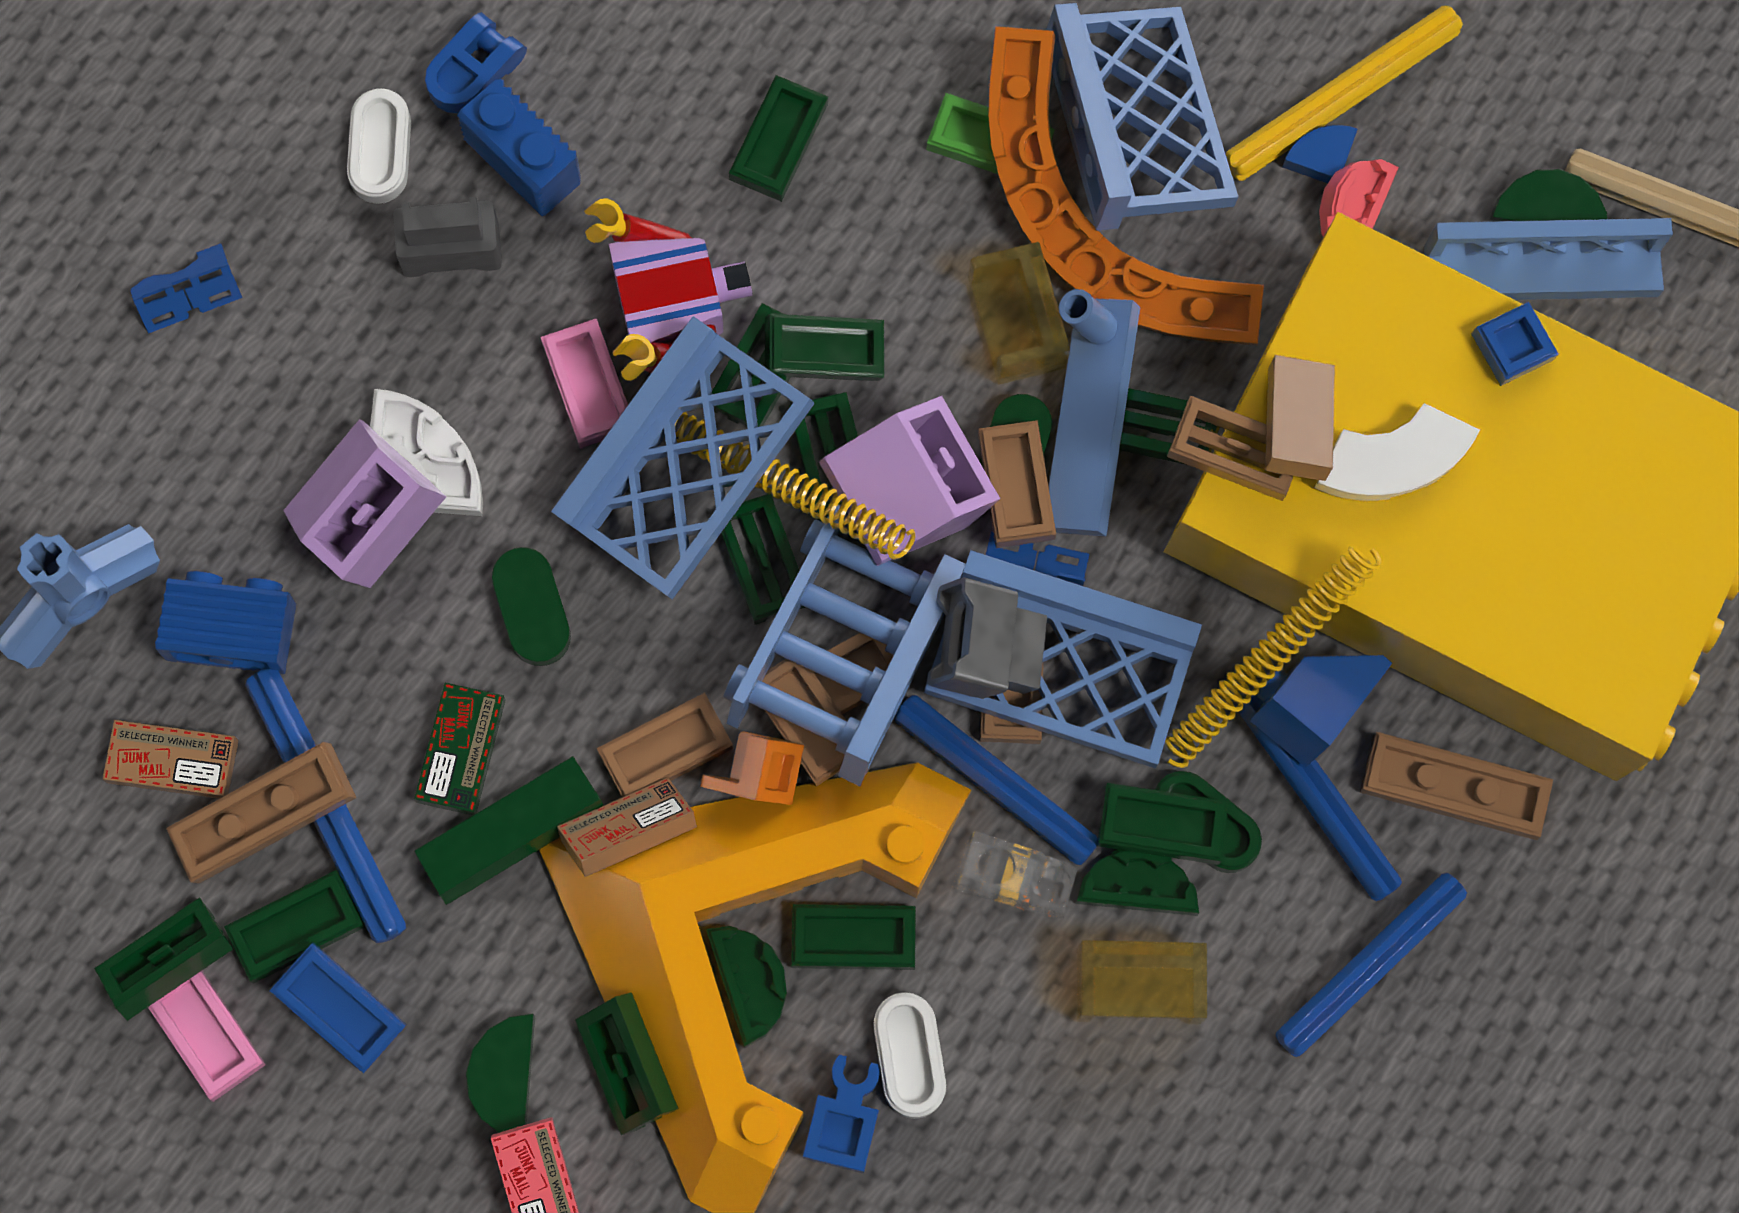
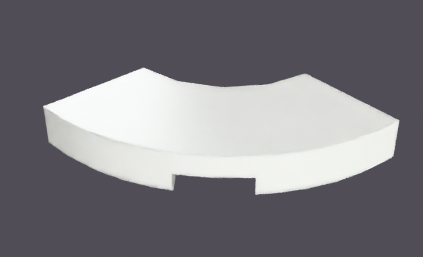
[370,389,483,516]
[1314,403,1480,501]

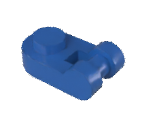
[425,12,527,113]

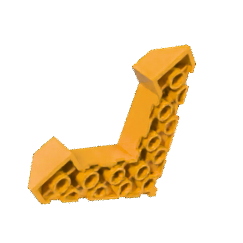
[539,762,971,1213]

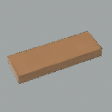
[1360,732,1554,840]
[166,742,356,883]

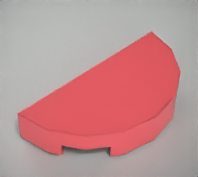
[1319,159,1399,237]

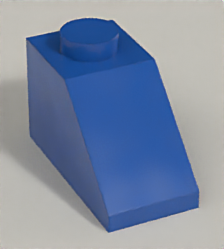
[1249,655,1392,767]

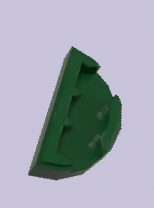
[1489,169,1607,221]
[1076,850,1199,916]
[706,926,787,1048]
[466,1014,535,1133]

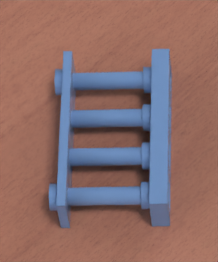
[723,505,966,786]

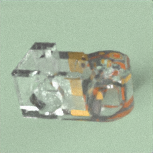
[951,831,1077,918]

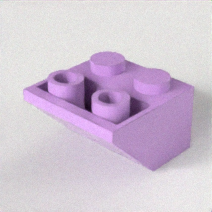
[819,396,1000,566]
[283,419,447,588]

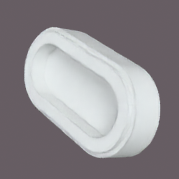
[347,89,411,204]
[874,993,946,1119]

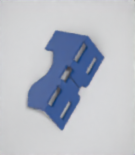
[130,243,243,334]
[986,531,1089,586]

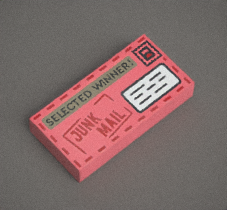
[491,1117,580,1213]

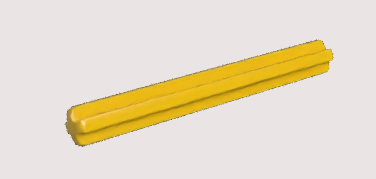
[1226,5,1463,181]

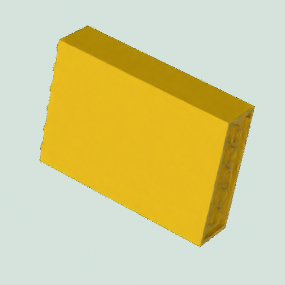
[1163,212,1739,781]

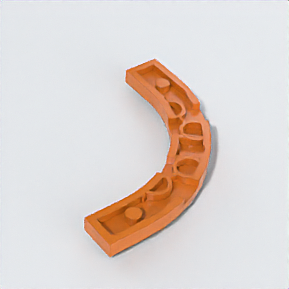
[988,26,1264,346]

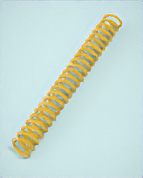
[675,412,916,560]
[1165,547,1381,768]

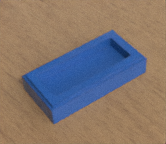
[270,943,407,1073]

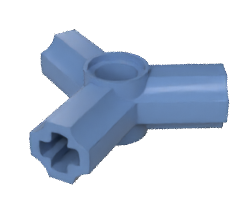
[0,524,160,669]

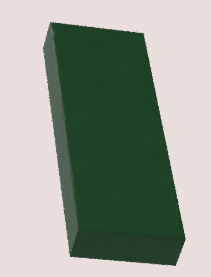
[414,756,604,905]

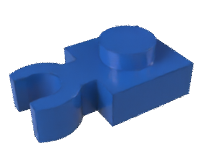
[803,1055,879,1174]

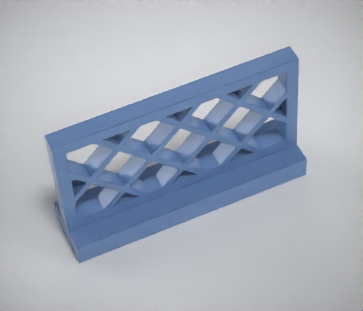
[1046,3,1238,231]
[551,316,815,600]
[924,550,1202,769]

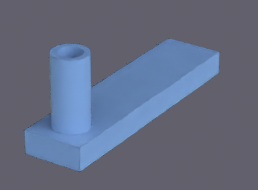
[1049,289,1140,536]

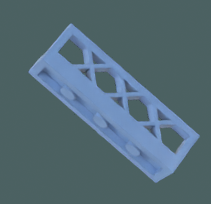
[1424,218,1673,300]

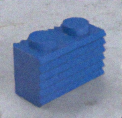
[457,79,581,217]
[155,571,296,674]

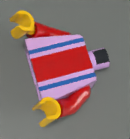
[584,198,752,381]

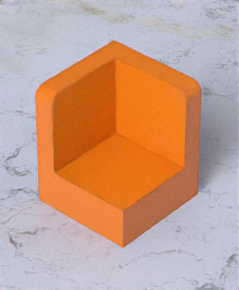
[700,731,804,805]

